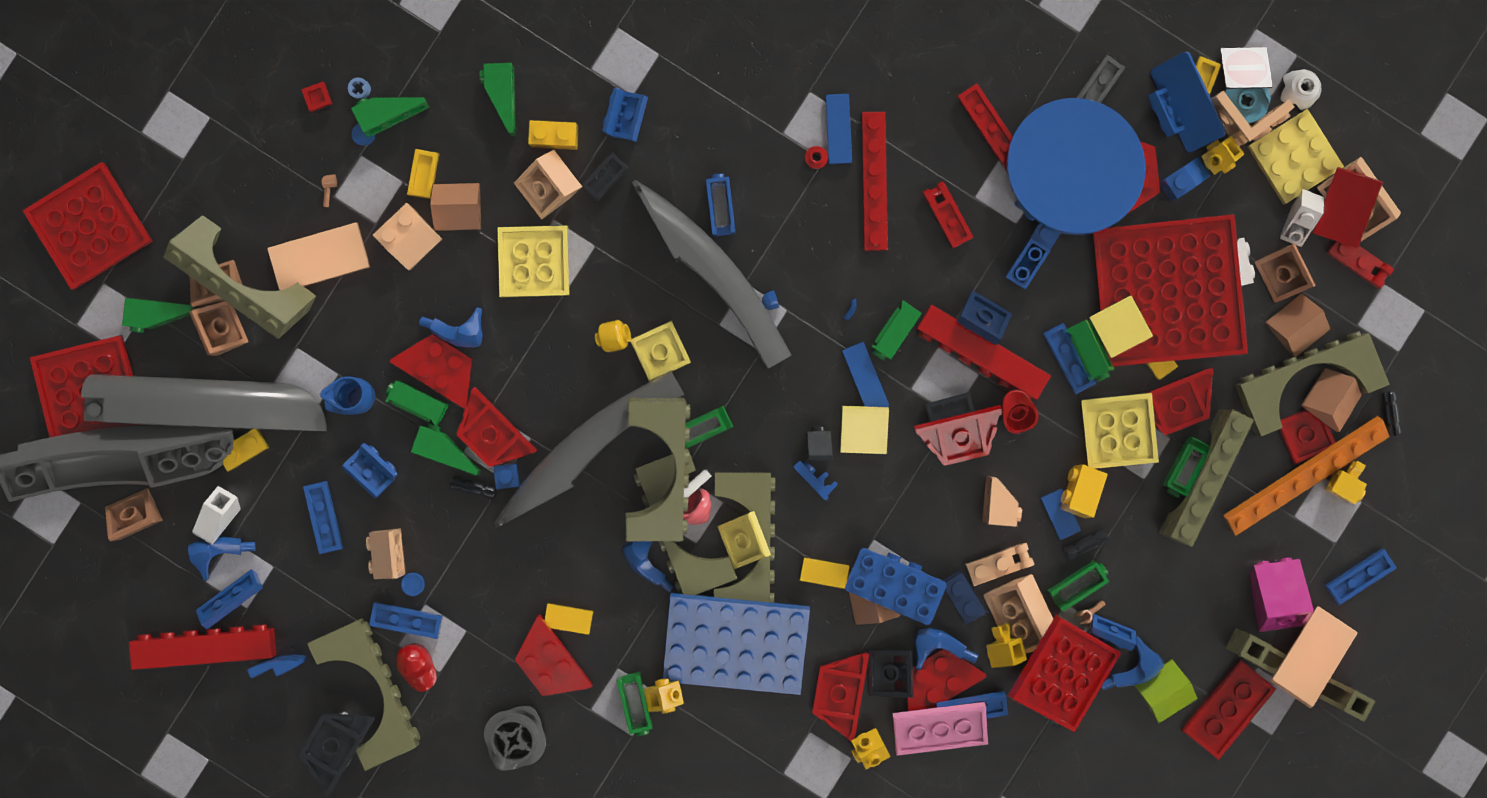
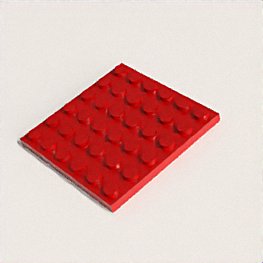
[1093,214,1248,367]

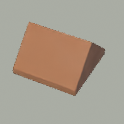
[430,183,481,231]
[1255,244,1316,303]
[190,260,242,308]
[1265,294,1330,357]
[190,301,248,356]
[1301,368,1362,432]
[105,488,163,542]
[847,579,901,625]

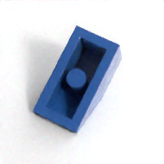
[1159,157,1210,202]

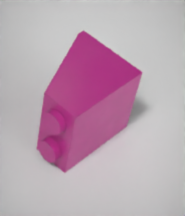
[1250,558,1314,632]

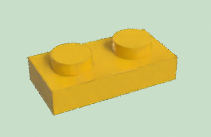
[223,429,269,472]

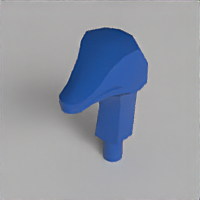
[419,307,483,348]
[187,537,256,581]
[621,541,674,593]
[914,628,978,670]
[1102,636,1164,690]

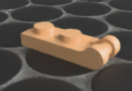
[965,543,1034,586]

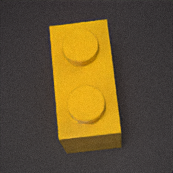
[529,121,578,150]
[1060,464,1108,518]

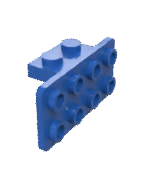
[1148,52,1226,152]
[845,548,946,625]

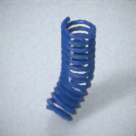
[843,299,857,321]

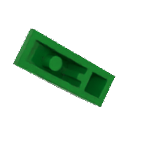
[480,63,516,136]
[351,97,429,138]
[122,298,199,333]
[411,423,481,475]

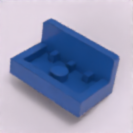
[602,87,648,142]
[342,443,398,499]

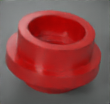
[805,146,828,169]

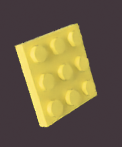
[1247,109,1344,205]
[498,226,570,297]
[1081,393,1159,469]

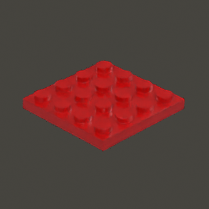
[23,162,153,290]
[30,335,145,438]
[1008,615,1121,732]

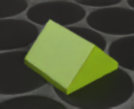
[1134,660,1198,723]

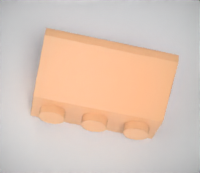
[1317,157,1401,241]
[983,574,1053,654]

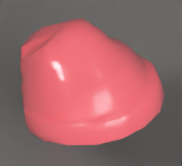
[683,488,711,525]

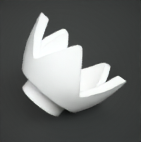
[1280,69,1321,111]

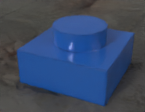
[493,463,520,489]

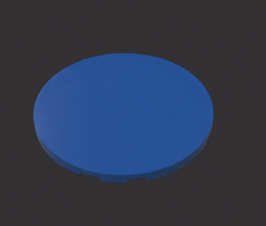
[1006,98,1146,235]

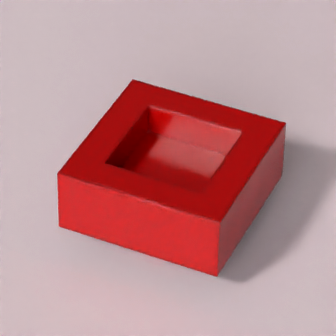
[302,82,333,113]

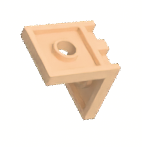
[1211,91,1294,146]

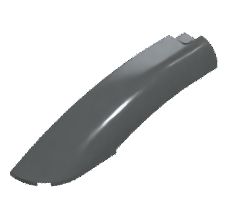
[632,180,792,369]
[493,371,684,528]
[81,374,327,431]
[0,425,234,502]

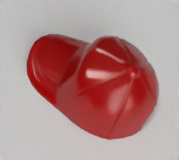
[1002,390,1039,434]
[395,643,437,692]

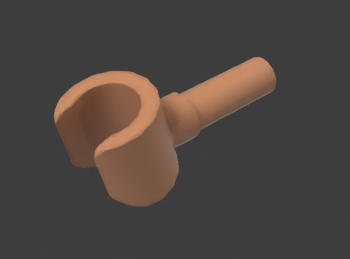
[322,175,337,207]
[1074,601,1105,625]

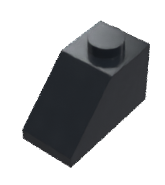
[807,426,833,460]

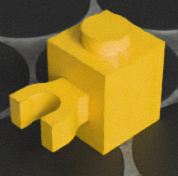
[1324,461,1367,504]
[986,623,1027,668]

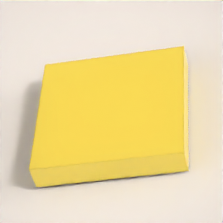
[1089,296,1153,358]
[630,321,691,382]
[840,406,889,454]
[717,511,771,569]

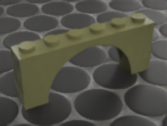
[164,215,316,339]
[1235,331,1390,436]
[625,398,690,541]
[1159,409,1254,547]
[633,448,737,595]
[714,472,775,603]
[307,618,420,771]
[1225,628,1375,722]

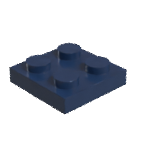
[957,291,1012,346]

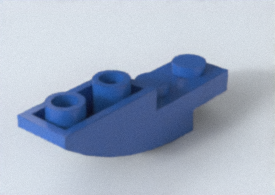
[1006,222,1061,290]

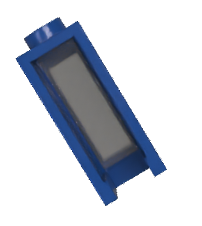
[706,174,735,237]

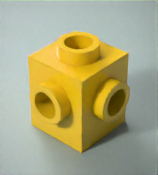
[1201,135,1244,175]
[643,678,684,714]
[851,728,890,769]

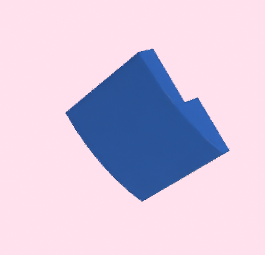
[247,655,308,678]

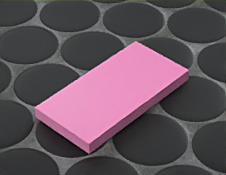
[892,702,988,756]

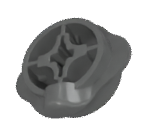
[484,706,546,771]

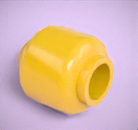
[595,320,631,353]

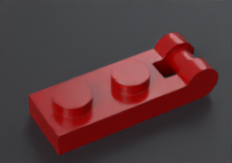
[922,181,973,249]
[1326,241,1394,289]

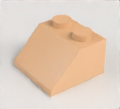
[514,150,582,219]
[373,203,442,271]
[982,476,1022,526]
[366,528,405,579]

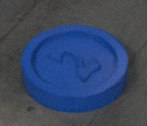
[352,123,375,146]
[401,573,425,596]

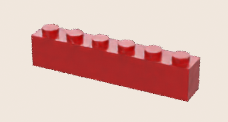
[915,305,1051,400]
[129,624,276,670]

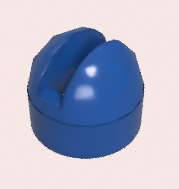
[762,290,780,310]

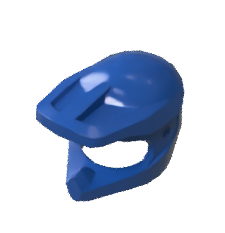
[320,377,375,415]

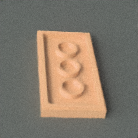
[267,222,370,290]
[1271,606,1358,708]

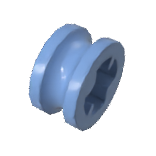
[348,78,371,100]

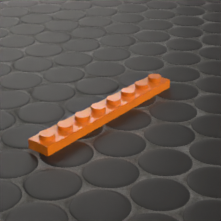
[1223,416,1390,536]

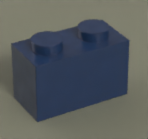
[943,571,986,625]

